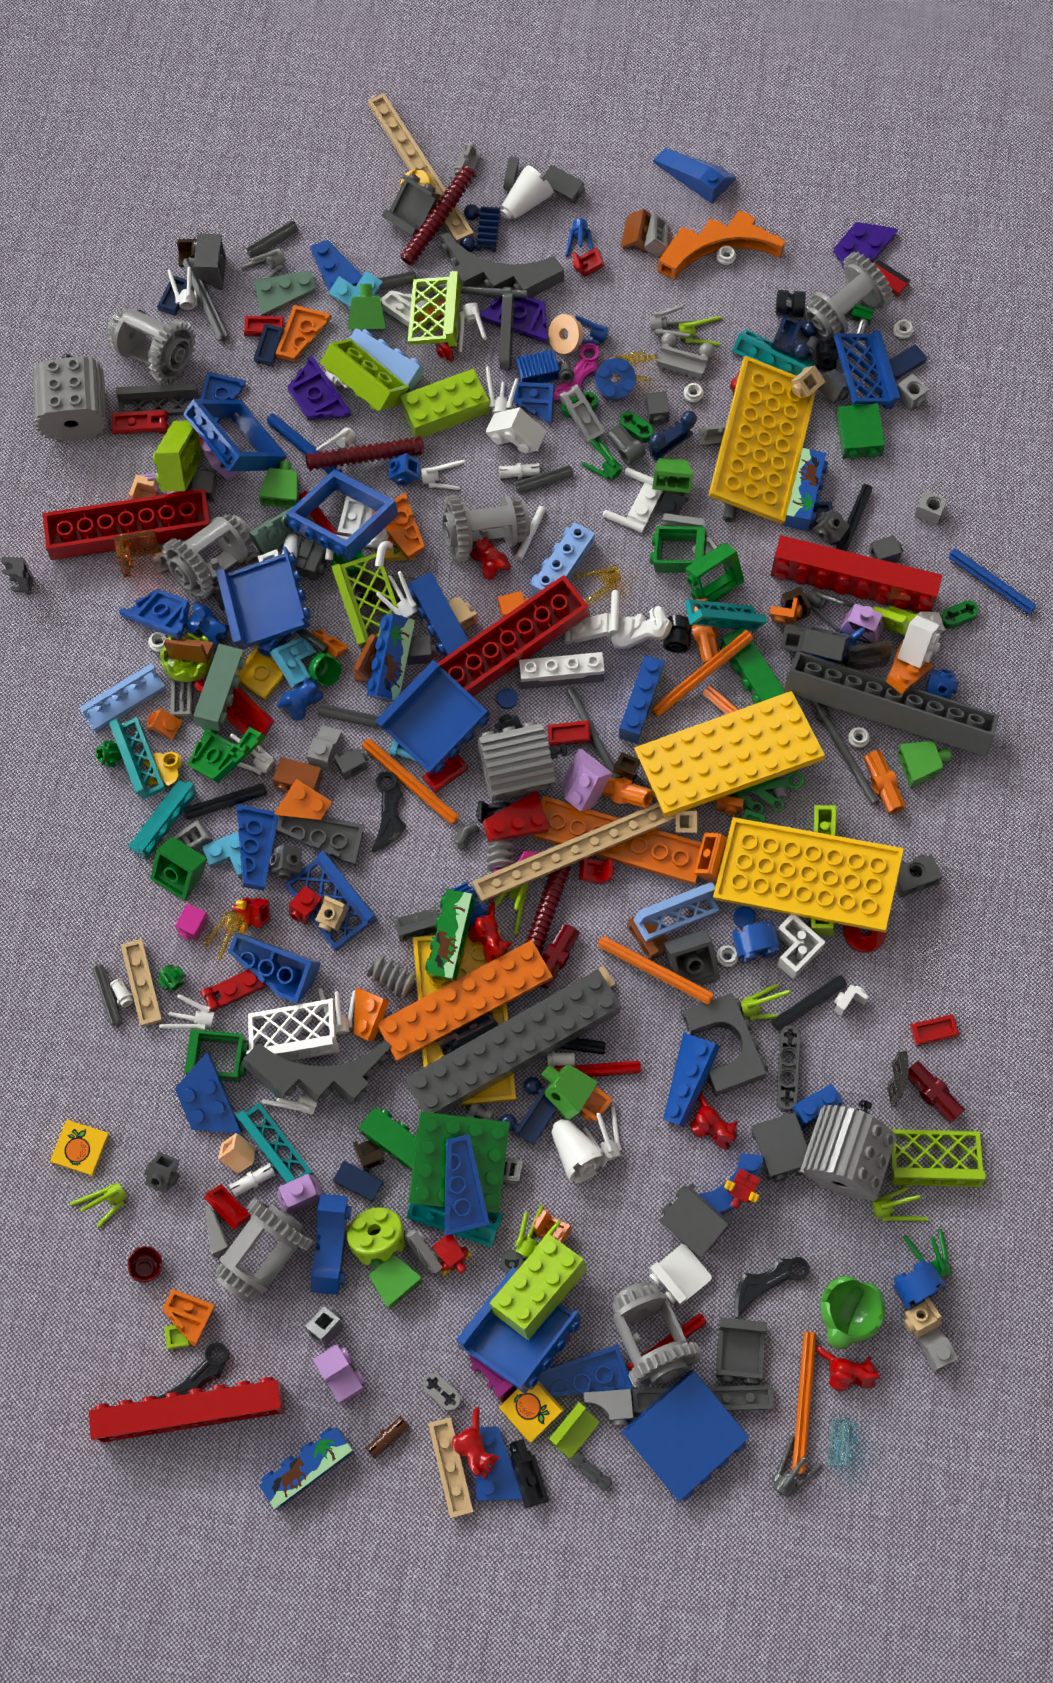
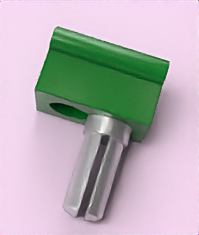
[851,304,874,334]

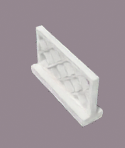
[247,999,339,1061]

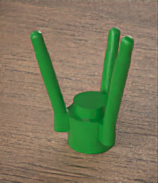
[581,437,623,480]
[903,1229,952,1278]

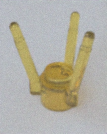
[611,350,657,382]
[573,565,621,604]
[204,911,247,961]

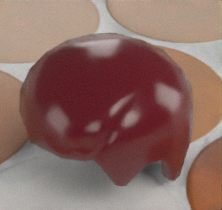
[127,1246,162,1284]

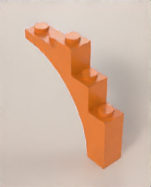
[658,210,786,280]

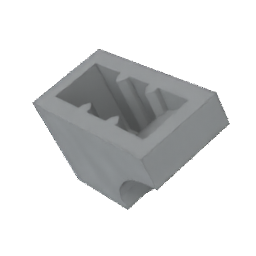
[307,725,342,771]
[915,1327,958,1372]
[583,1389,633,1426]

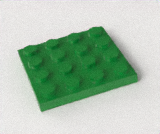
[408,1111,510,1213]

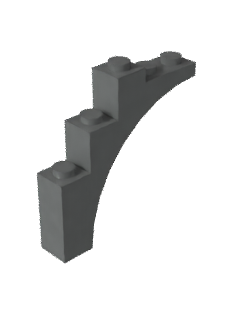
[440,232,564,297]
[241,1040,391,1105]

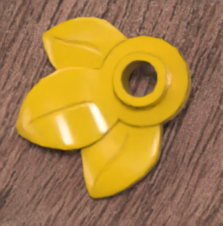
[143,752,182,786]

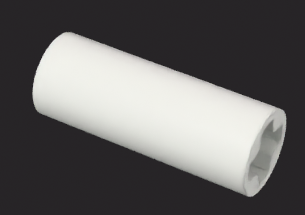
[282,534,300,558]

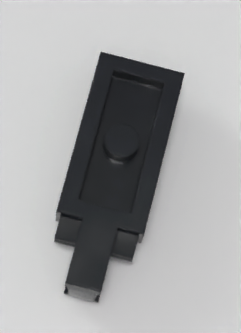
[438,1013,498,1056]
[509,1439,549,1509]

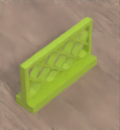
[408,271,462,347]
[331,553,398,648]
[890,1129,986,1187]

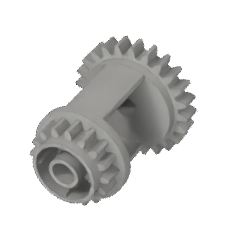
[806,251,894,338]
[107,308,196,384]
[442,495,530,563]
[162,514,254,600]
[216,1197,314,1302]
[612,1282,702,1388]

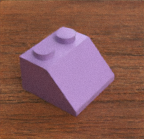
[561,749,612,812]

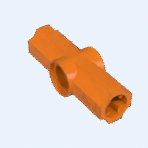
[692,598,719,664]
[863,750,906,815]
[601,777,654,808]

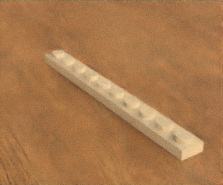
[368,93,474,244]
[472,803,676,903]

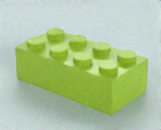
[320,338,409,412]
[400,368,489,439]
[153,420,203,492]
[489,1234,587,1341]

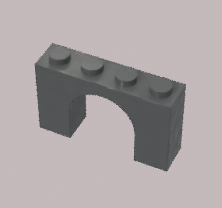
[682,993,768,1097]

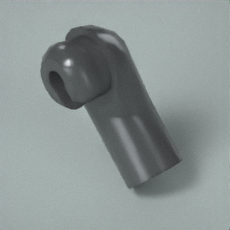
[454,821,479,850]

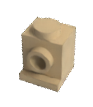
[790,366,825,398]
[448,597,477,630]
[676,808,699,833]
[315,895,349,932]
[903,1298,942,1339]

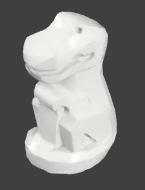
[607,606,672,649]

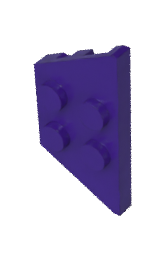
[833,222,898,269]
[479,296,548,344]
[287,355,351,420]

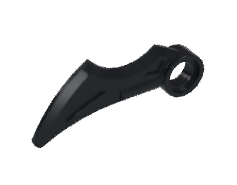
[372,771,406,852]
[734,1257,810,1318]
[156,1342,230,1399]

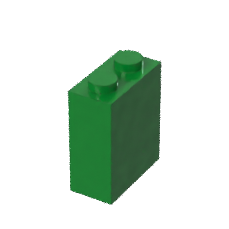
[836,403,885,459]

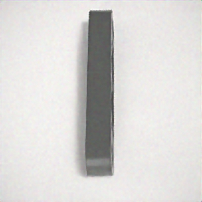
[499,293,514,369]
[776,1025,800,1112]

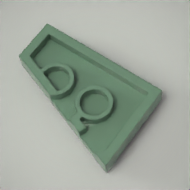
[254,271,316,316]
[249,506,309,555]

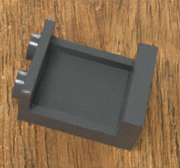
[382,173,440,236]
[750,1112,807,1182]
[660,1183,734,1258]
[715,1318,767,1385]

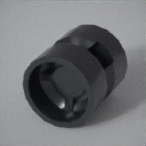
[775,289,806,317]
[663,615,692,653]

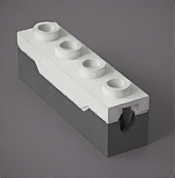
[519,652,605,689]

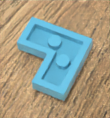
[328,271,383,308]
[270,637,316,688]
[202,832,242,878]

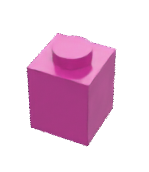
[175,904,209,941]

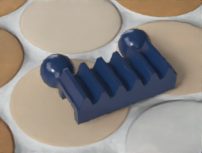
[460,204,501,252]
[771,313,818,359]
[649,411,697,461]
[499,1077,557,1145]

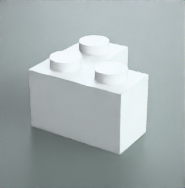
[485,408,546,454]
[897,615,941,668]
[777,915,825,980]

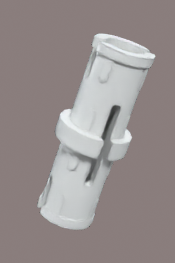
[499,463,540,479]
[229,1163,276,1197]

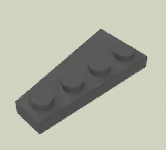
[276,816,365,867]

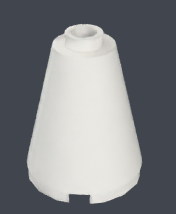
[501,165,554,220]
[551,1119,608,1184]

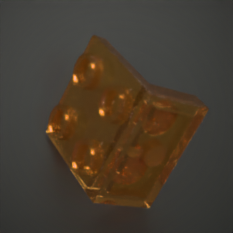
[114,530,161,577]

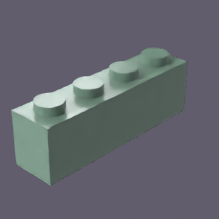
[193,644,246,731]

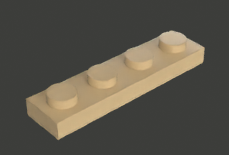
[121,939,163,1028]
[428,1417,474,1519]

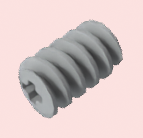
[487,838,515,872]
[367,954,415,999]

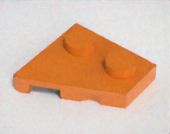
[274,779,333,820]
[353,987,389,1042]
[163,1289,215,1347]

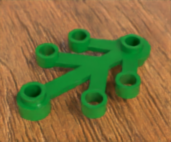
[727,772,805,814]

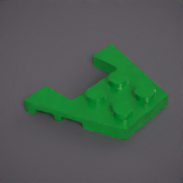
[188,725,266,783]

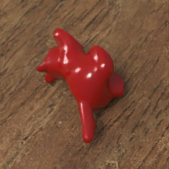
[470,536,511,580]
[468,901,512,963]
[690,1091,738,1150]
[816,1346,880,1392]
[452,1407,499,1479]

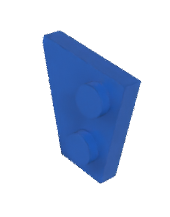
[513,382,555,423]

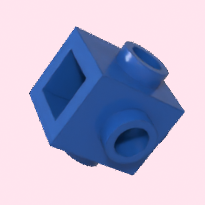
[389,453,421,486]
[926,669,959,700]

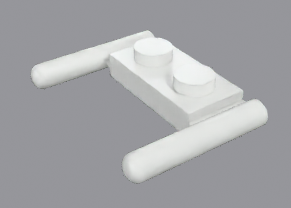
[603,468,664,533]
[564,590,620,645]

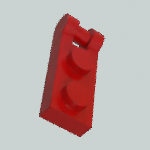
[111,410,168,435]
[200,969,265,1012]

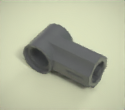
[608,425,646,465]

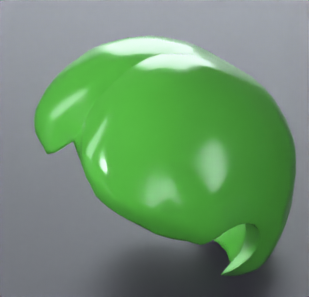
[820,1276,885,1349]

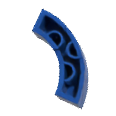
[699,1153,763,1215]
[311,1194,352,1295]

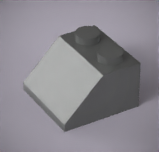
[191,233,227,290]
[663,930,720,991]

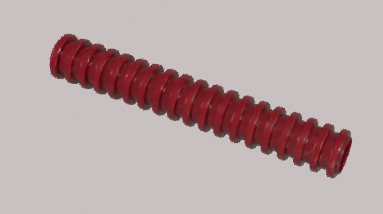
[400,166,476,266]
[305,436,424,471]
[525,842,572,955]

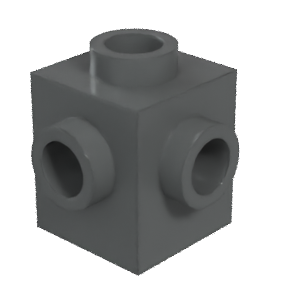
[812,509,850,545]
[270,844,302,880]
[144,1152,180,1193]

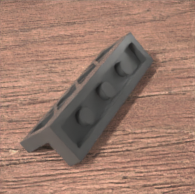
[116,383,199,416]

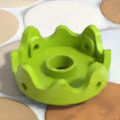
[160,633,214,682]
[347,1207,405,1265]

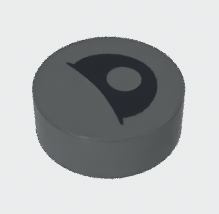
[500,1250,523,1274]

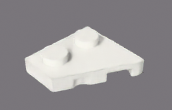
[382,290,431,327]

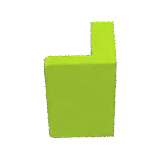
[873,606,921,635]
[549,1402,599,1459]

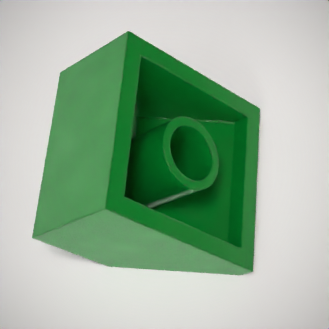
[150,836,207,901]

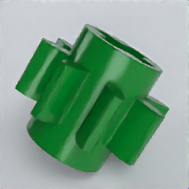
[96,740,122,767]
[157,964,186,992]

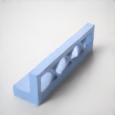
[80,663,166,733]
[633,882,720,942]

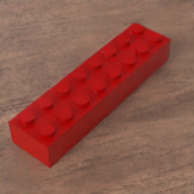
[42,488,211,560]
[771,535,942,613]
[438,575,590,697]
[88,1377,286,1443]

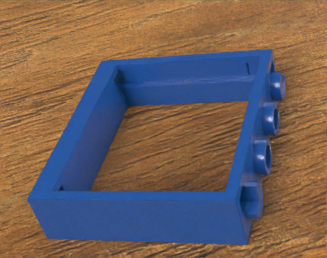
[183,399,287,471]
[286,469,398,561]

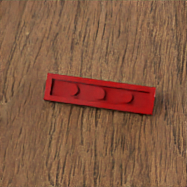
[194,679,275,736]

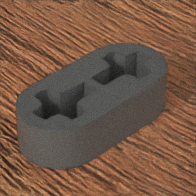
[504,156,519,190]

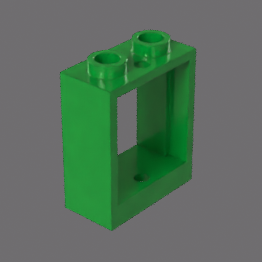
[650,526,707,573]
[685,542,745,602]
[184,1029,249,1082]

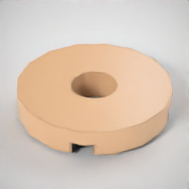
[548,314,583,354]

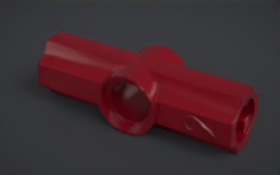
[540,924,580,989]
[904,1060,965,1124]

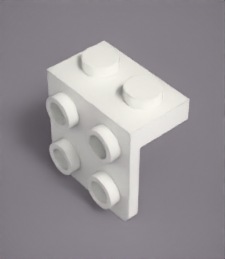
[649,1244,712,1308]

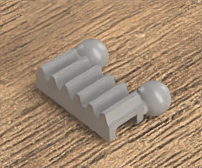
[657,332,715,381]

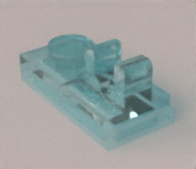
[828,1417,858,1467]

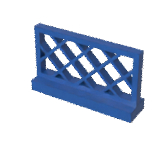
[834,330,900,409]
[284,851,378,950]

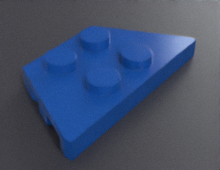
[119,589,190,639]
[175,1052,242,1134]

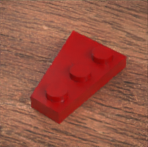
[483,791,550,842]

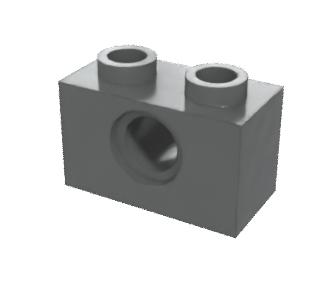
[896,854,942,898]

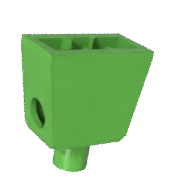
[348,283,387,330]
[652,458,693,493]
[258,461,299,509]
[897,741,951,788]
[541,1064,598,1120]
[369,1254,422,1310]

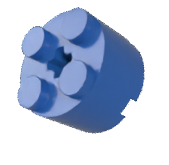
[594,358,636,401]
[731,921,781,963]
[892,1260,947,1310]

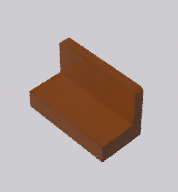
[621,208,651,253]
[353,635,378,681]
[164,638,215,663]
[627,916,668,961]

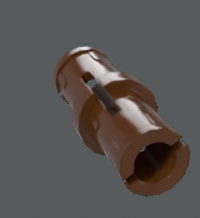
[365,1416,410,1459]

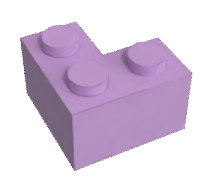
[313,1344,365,1405]

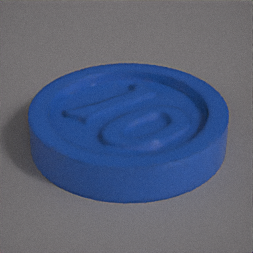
[497,688,518,709]
[733,906,755,928]

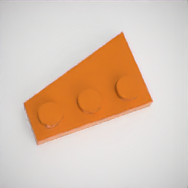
[275,305,332,362]
[372,492,425,560]
[886,641,934,694]

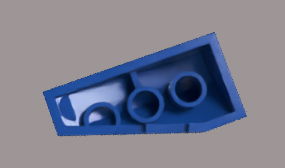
[653,148,736,204]
[228,932,321,1004]

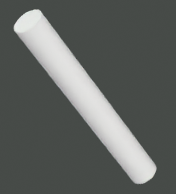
[515,506,546,561]

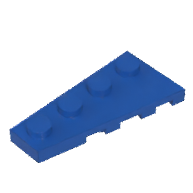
[236,804,278,891]

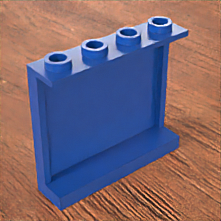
[216,546,311,650]
[375,659,491,776]
[456,1267,581,1394]
[620,1370,749,1501]

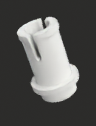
[110,978,134,1008]
[547,1051,575,1068]

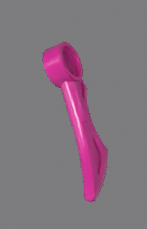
[554,343,599,401]

